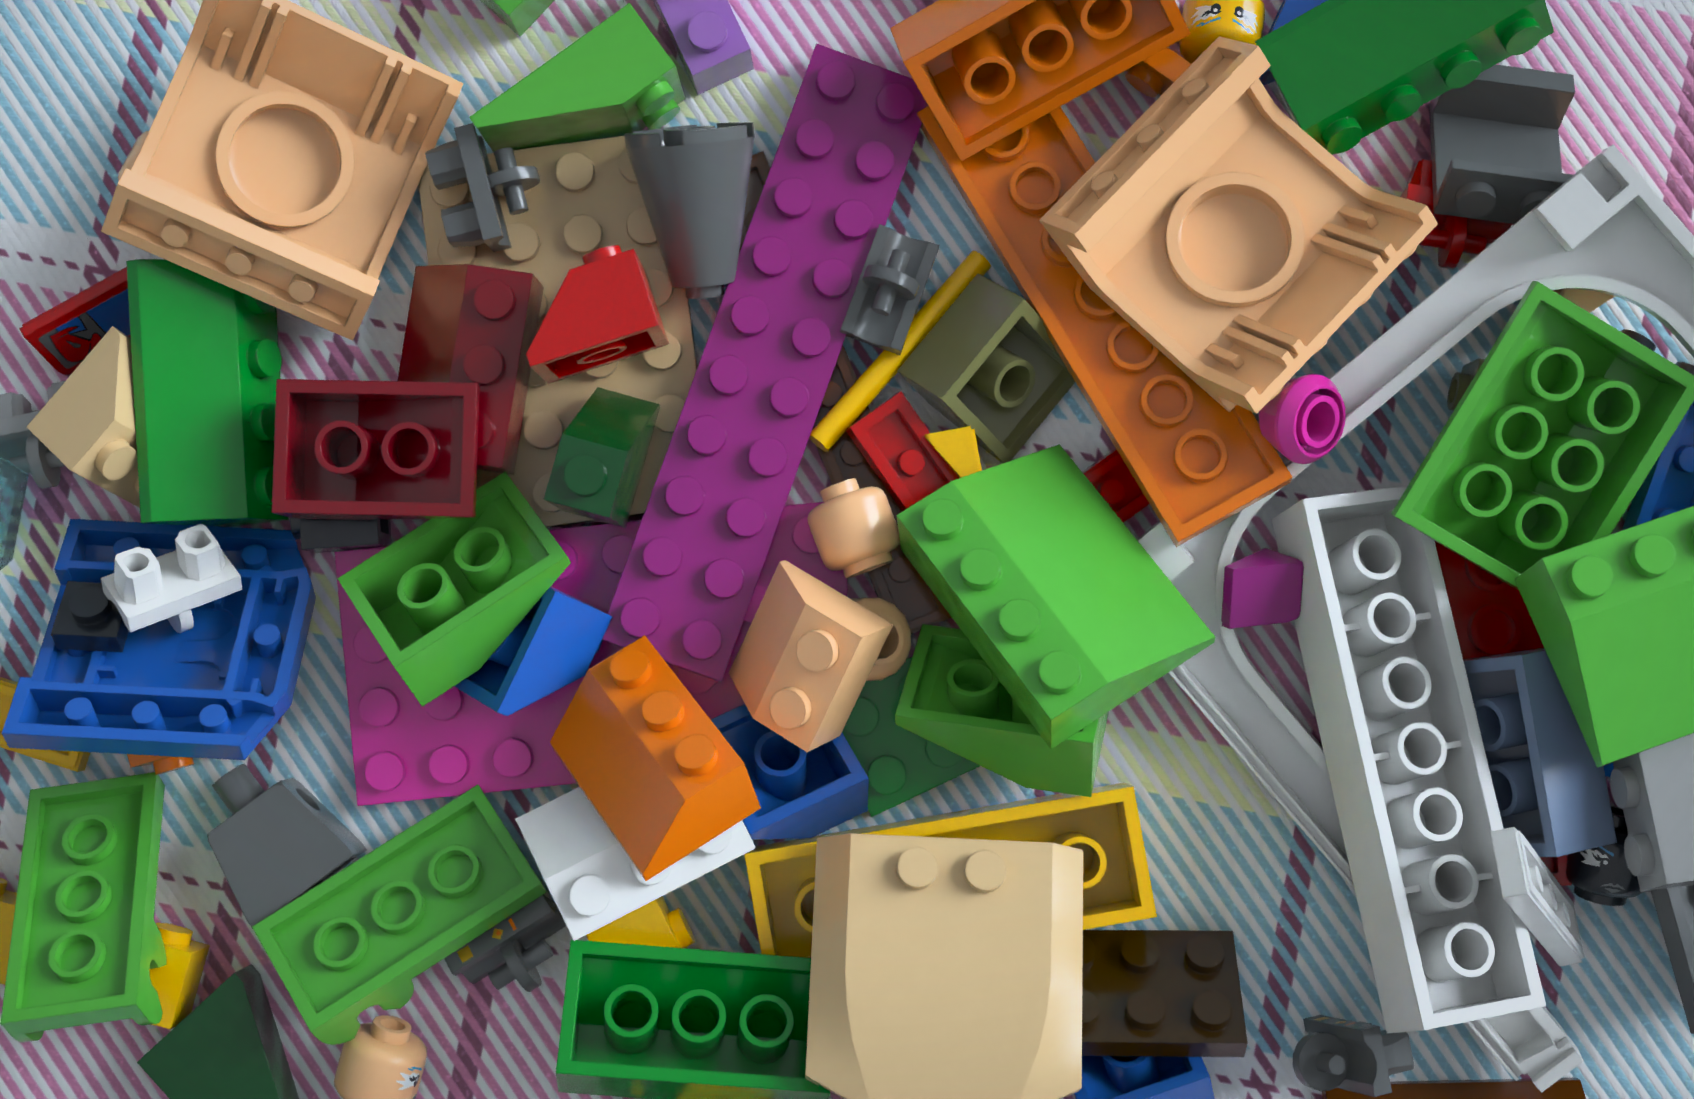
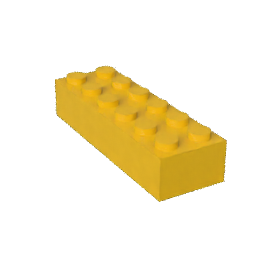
[744,782,1157,958]

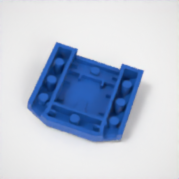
[2,519,316,760]

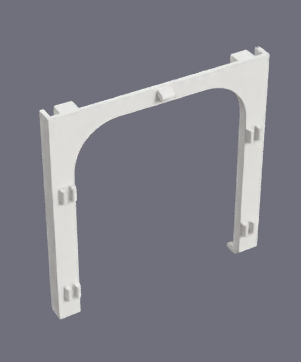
[1137,144,1694,1093]

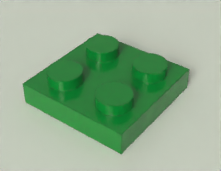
[842,656,980,817]

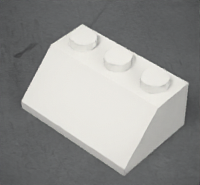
[515,787,756,941]

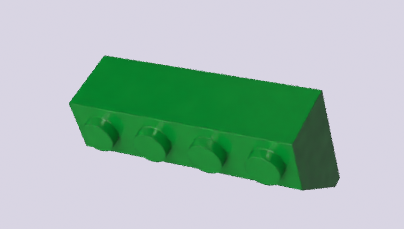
[1255,0,1554,155]
[126,259,289,527]
[556,940,830,1099]

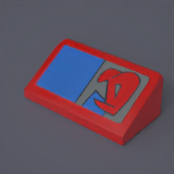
[19,267,131,375]

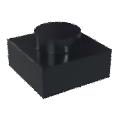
[51,581,129,652]

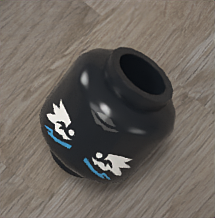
[1566,806,1645,906]

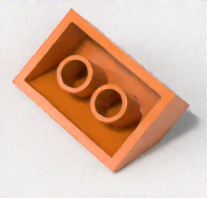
[550,635,761,881]

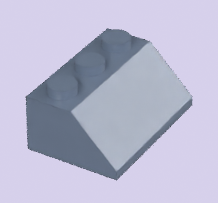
[1463,648,1617,857]

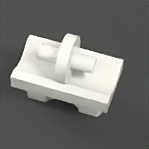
[101,524,242,633]

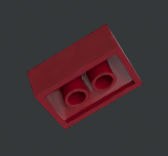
[397,264,544,475]

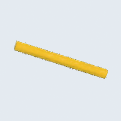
[809,251,991,452]

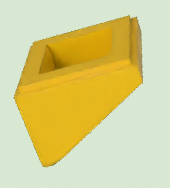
[924,426,982,478]

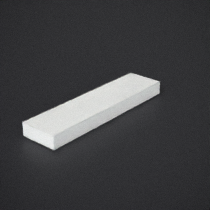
[1490,827,1584,966]

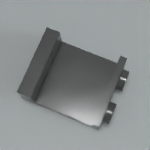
[1429,65,1575,224]

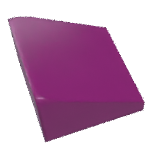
[1221,548,1304,629]

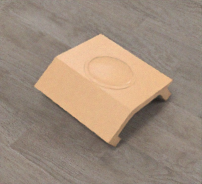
[101,0,463,341]
[1039,36,1438,414]

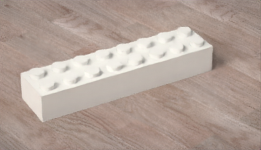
[1271,485,1546,1034]

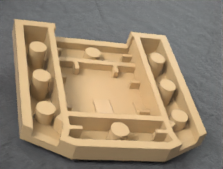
[805,833,1083,1099]

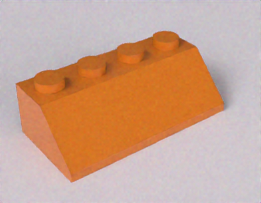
[890,0,1191,161]

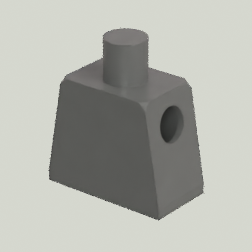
[207,763,367,929]

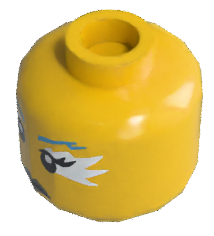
[1179,0,1265,64]

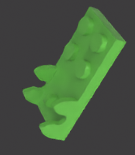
[0,772,167,1042]
[252,785,546,1045]

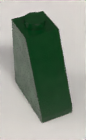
[544,387,660,528]
[137,964,299,1099]

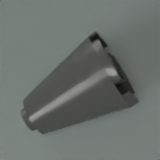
[624,122,755,299]

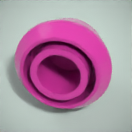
[1259,374,1346,464]

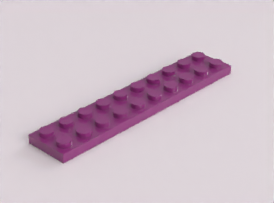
[602,43,928,683]

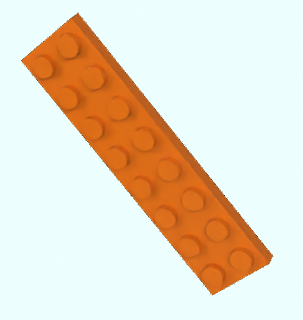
[916,106,1293,547]

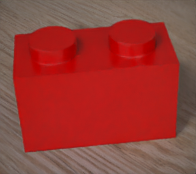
[526,245,669,384]

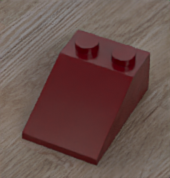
[272,379,480,520]

